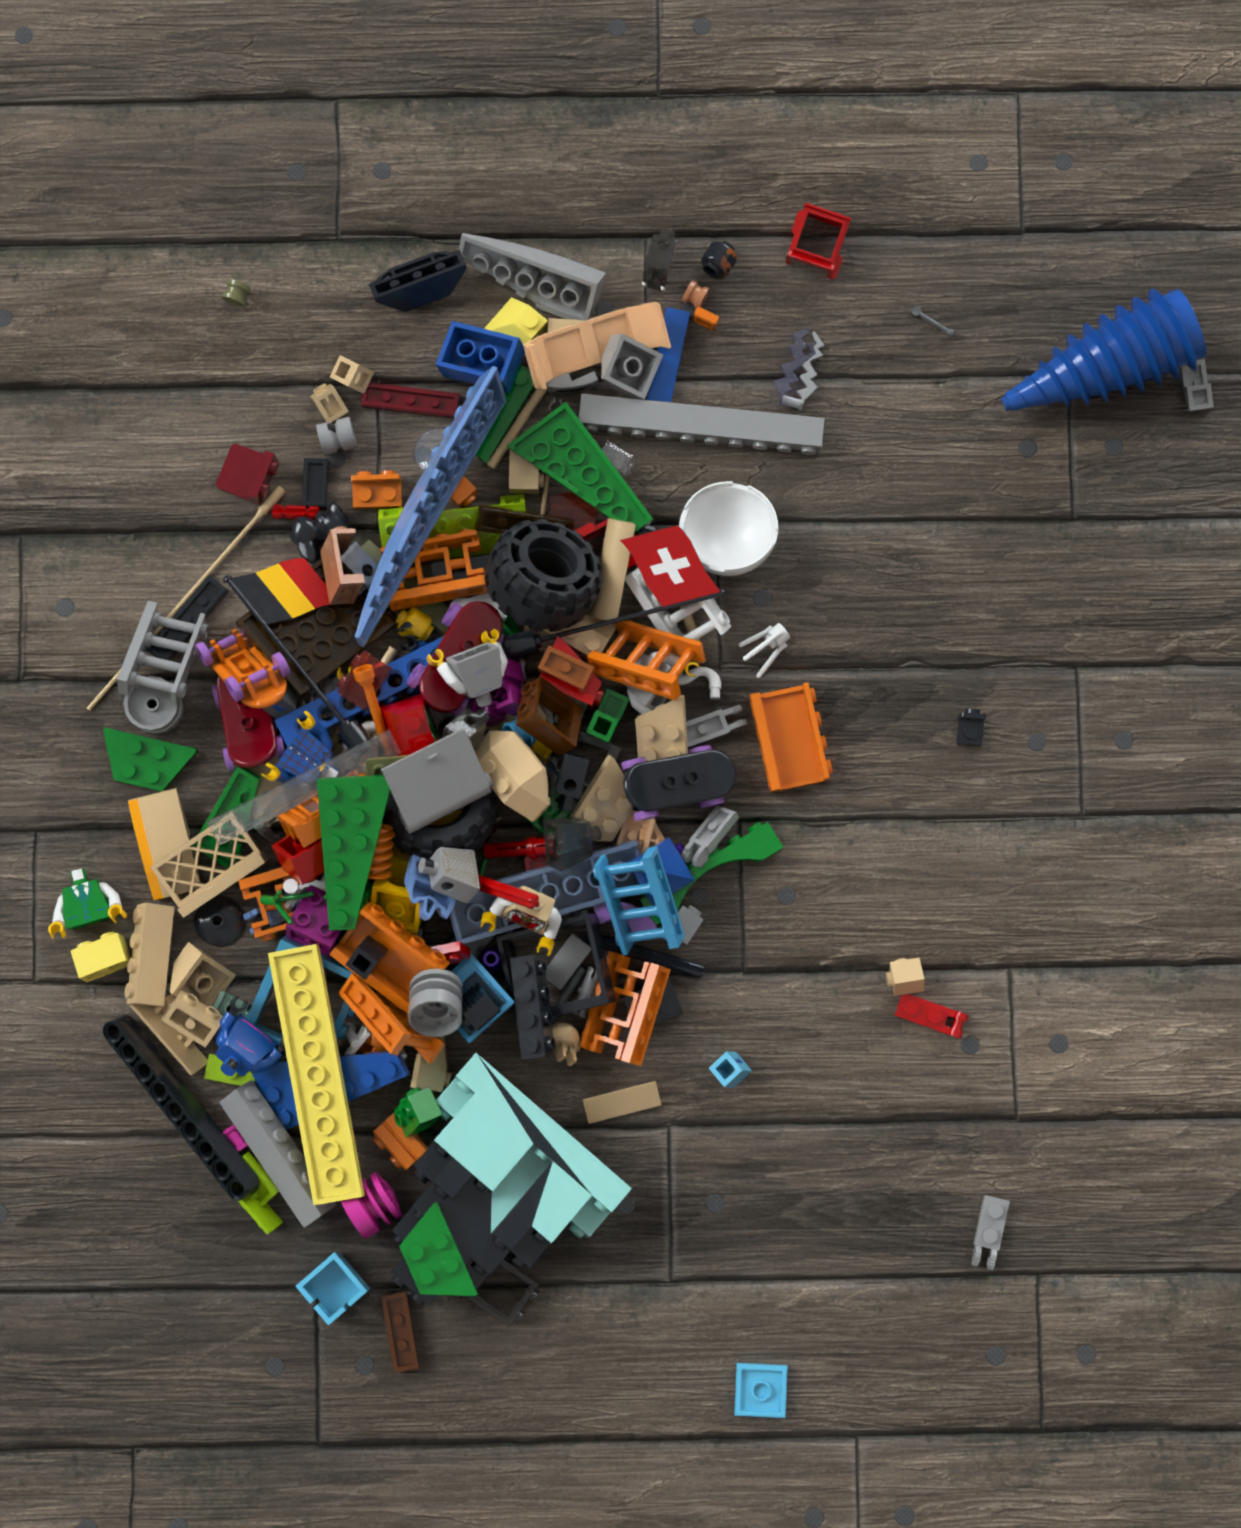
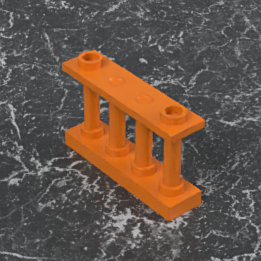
[587,620,706,701]
[338,973,445,1064]

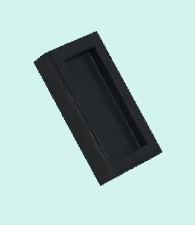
[302,458,329,509]

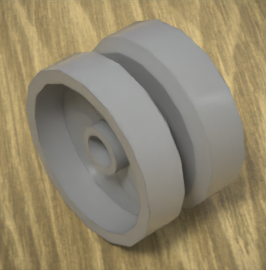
[123,676,184,735]

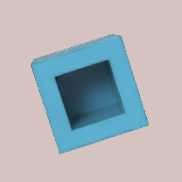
[709,1051,752,1088]

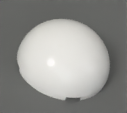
[679,481,778,576]

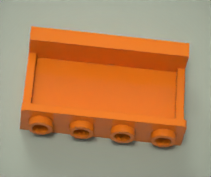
[749,682,833,793]
[329,902,450,1014]

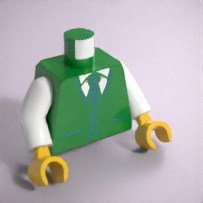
[48,868,127,939]

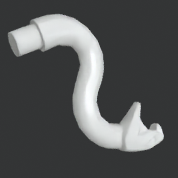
[678,667,722,699]

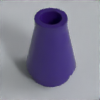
[480,947,502,972]

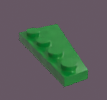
[192,766,262,869]

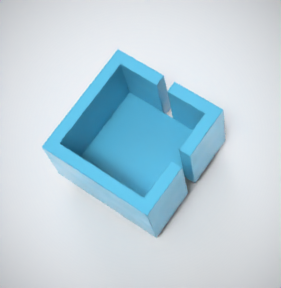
[296,1250,370,1325]

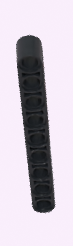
[103,1015,260,1201]

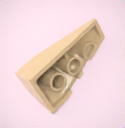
[410,1036,452,1092]

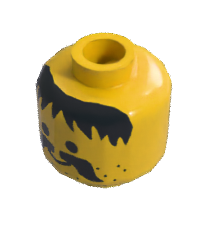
[395,607,434,642]

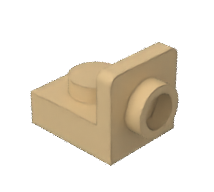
[310,383,349,422]

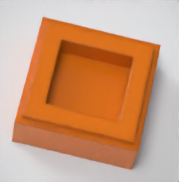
[693,306,719,331]

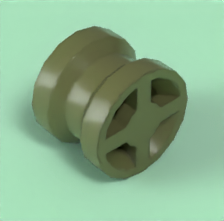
[221,279,251,307]

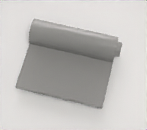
[381,728,493,834]

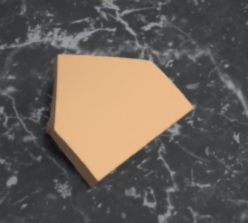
[615,810,664,854]

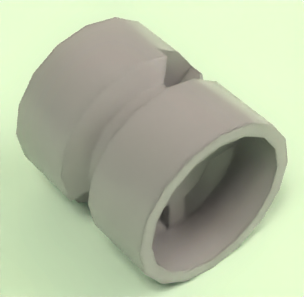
[316,416,357,456]

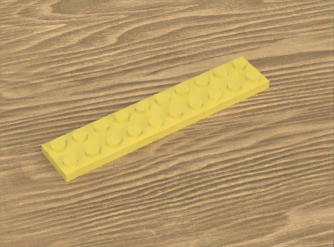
[268,944,365,1205]

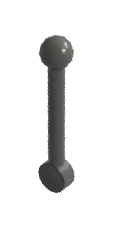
[911,306,956,338]

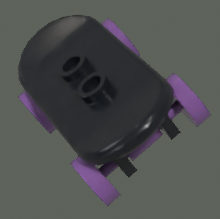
[621,745,737,822]

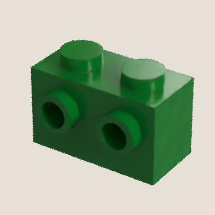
[394,1087,442,1138]

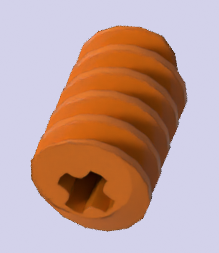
[369,824,395,879]

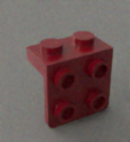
[216,444,279,505]

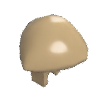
[552,1022,581,1066]

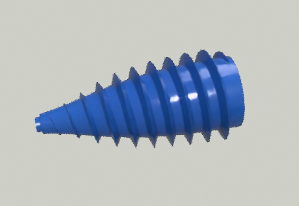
[1001,289,1207,412]

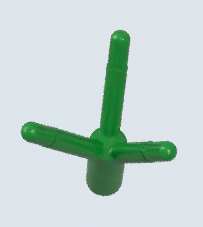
[260,890,314,925]

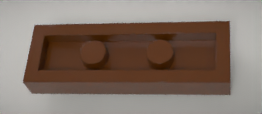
[381,1291,420,1373]

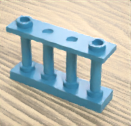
[593,846,685,955]

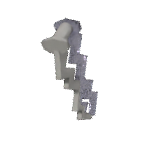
[773,328,824,411]

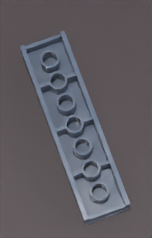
[449,839,640,944]

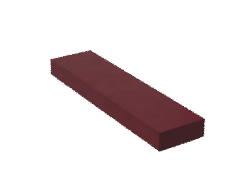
[361,382,461,419]

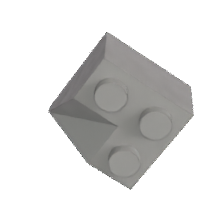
[601,333,663,400]

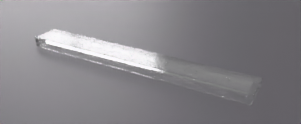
[207,730,401,845]

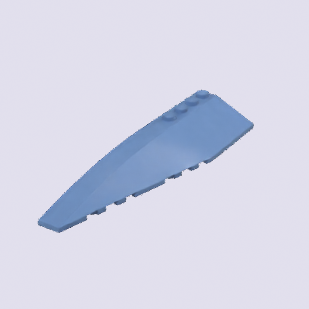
[355,366,507,648]

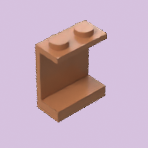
[320,526,365,605]

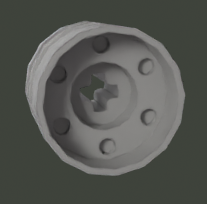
[408,969,463,1037]

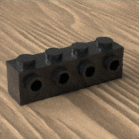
[510,955,556,1060]

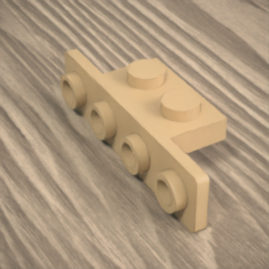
[129,994,208,1075]

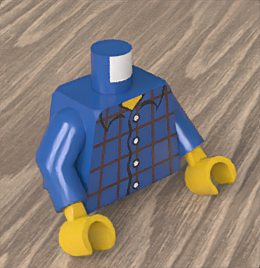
[261,711,340,785]

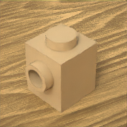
[886,958,925,996]

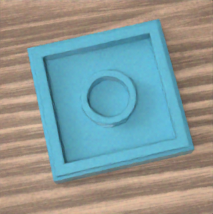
[734,1363,788,1418]

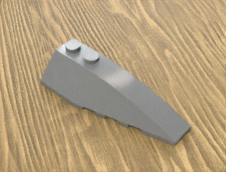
[459,233,606,321]

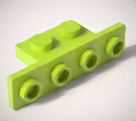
[238,1151,283,1235]

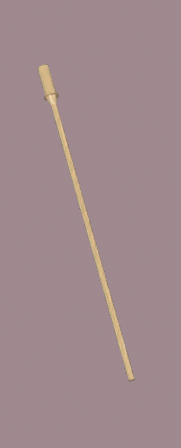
[87,486,286,711]

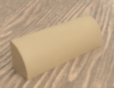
[590,518,636,620]

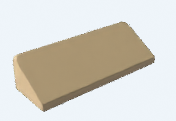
[583,1081,661,1124]

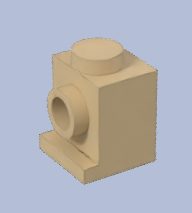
[330,355,374,394]

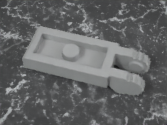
[686,705,748,748]
[680,806,739,868]
[971,1195,1010,1270]

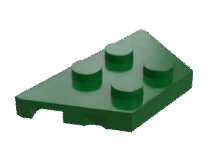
[103,727,198,792]
[399,1202,478,1296]

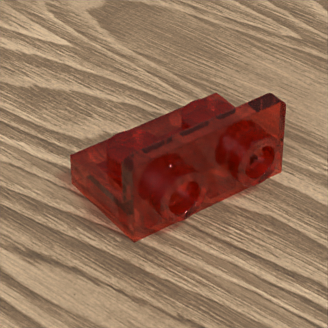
[337,650,392,711]

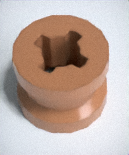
[682,280,710,309]

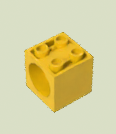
[371,857,422,934]

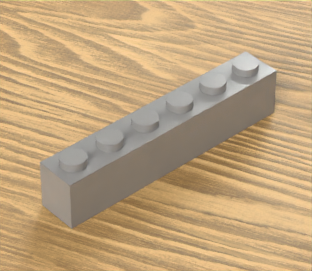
[219,1080,336,1228]

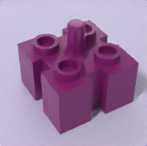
[470,658,525,727]

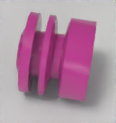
[341,1171,404,1240]

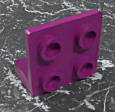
[286,885,342,959]

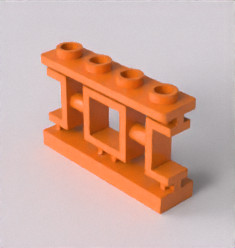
[380,529,489,611]
[238,867,325,942]
[580,951,671,1066]

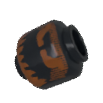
[701,241,737,278]

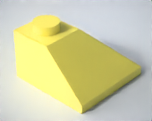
[484,297,548,359]

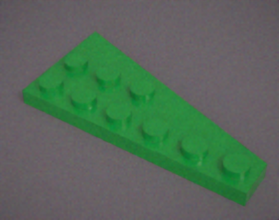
[507,402,654,535]
[317,775,390,931]

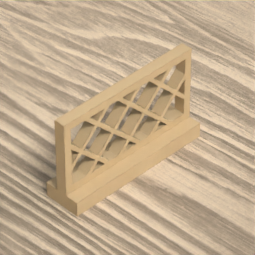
[150,811,269,918]

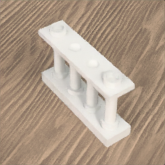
[625,568,731,657]

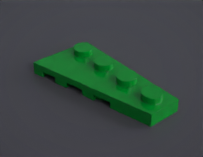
[476,364,534,466]

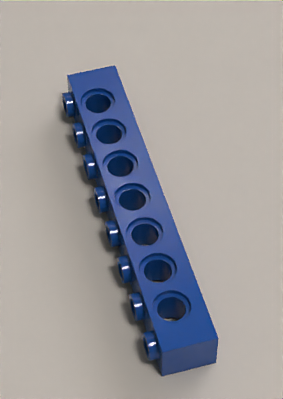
[274,636,444,747]

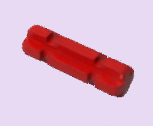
[272,504,320,520]

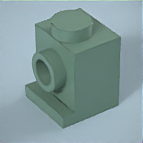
[213,991,252,1018]

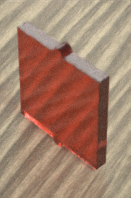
[549,492,596,531]

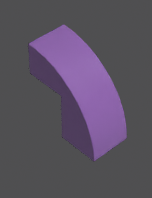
[592,902,657,932]

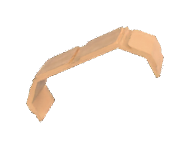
[523,302,671,389]

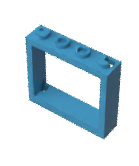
[246,935,367,1050]

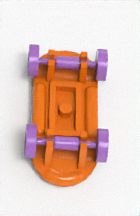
[195,628,291,709]

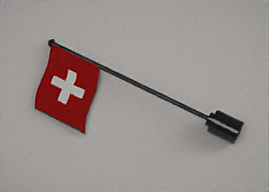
[504,525,726,660]

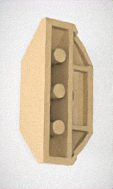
[474,731,550,822]

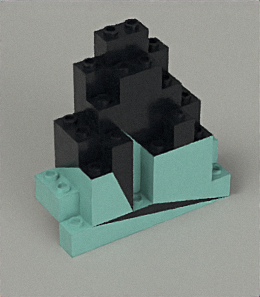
[390,1053,632,1306]

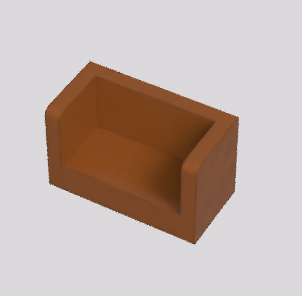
[538,646,595,693]

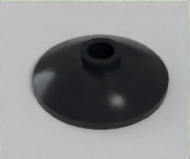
[194,896,244,946]

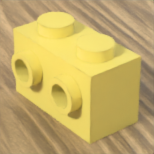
[71,932,131,983]

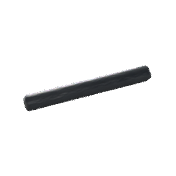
[584,932,705,978]

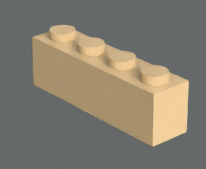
[125,903,174,1008]

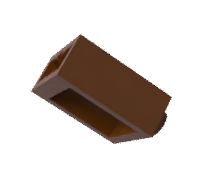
[515,677,583,755]

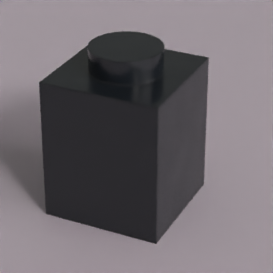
[345,935,388,980]

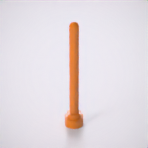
[353,664,395,757]

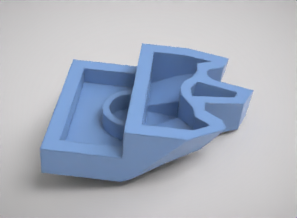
[404,854,456,921]

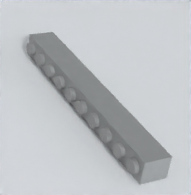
[579,394,825,455]

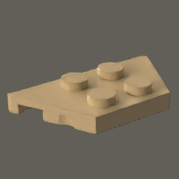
[635,695,688,761]
[558,754,634,841]

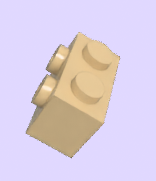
[162,990,223,1048]

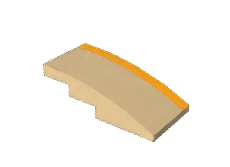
[128,788,202,900]

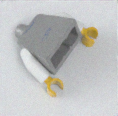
[427,629,508,707]
[626,651,700,714]

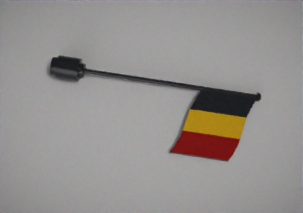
[223,558,374,757]

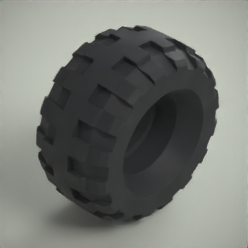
[485,519,602,632]
[383,787,497,859]

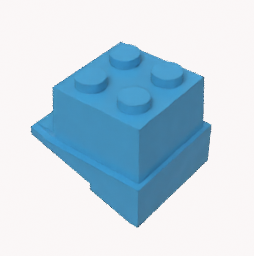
[451,953,515,1044]

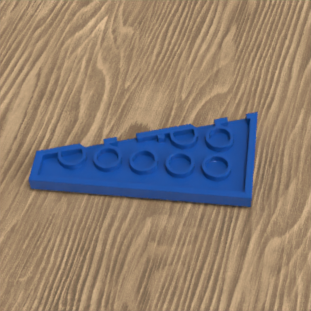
[251,1051,410,1130]

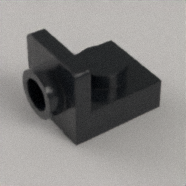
[956,709,986,747]

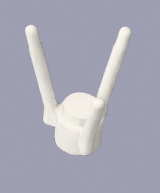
[738,623,790,678]

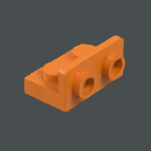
[351,470,403,510]

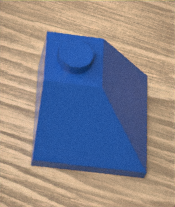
[627,837,695,906]

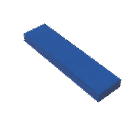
[646,307,690,403]

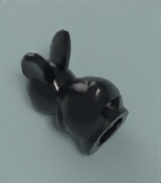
[290,501,351,565]

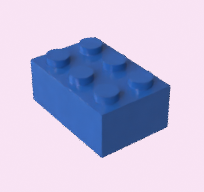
[436,321,525,394]

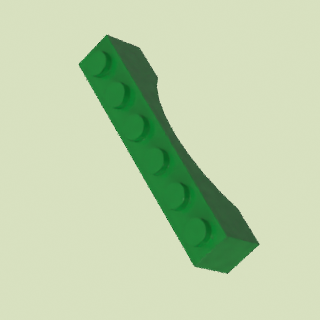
[640,822,783,926]

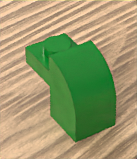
[586,688,630,743]

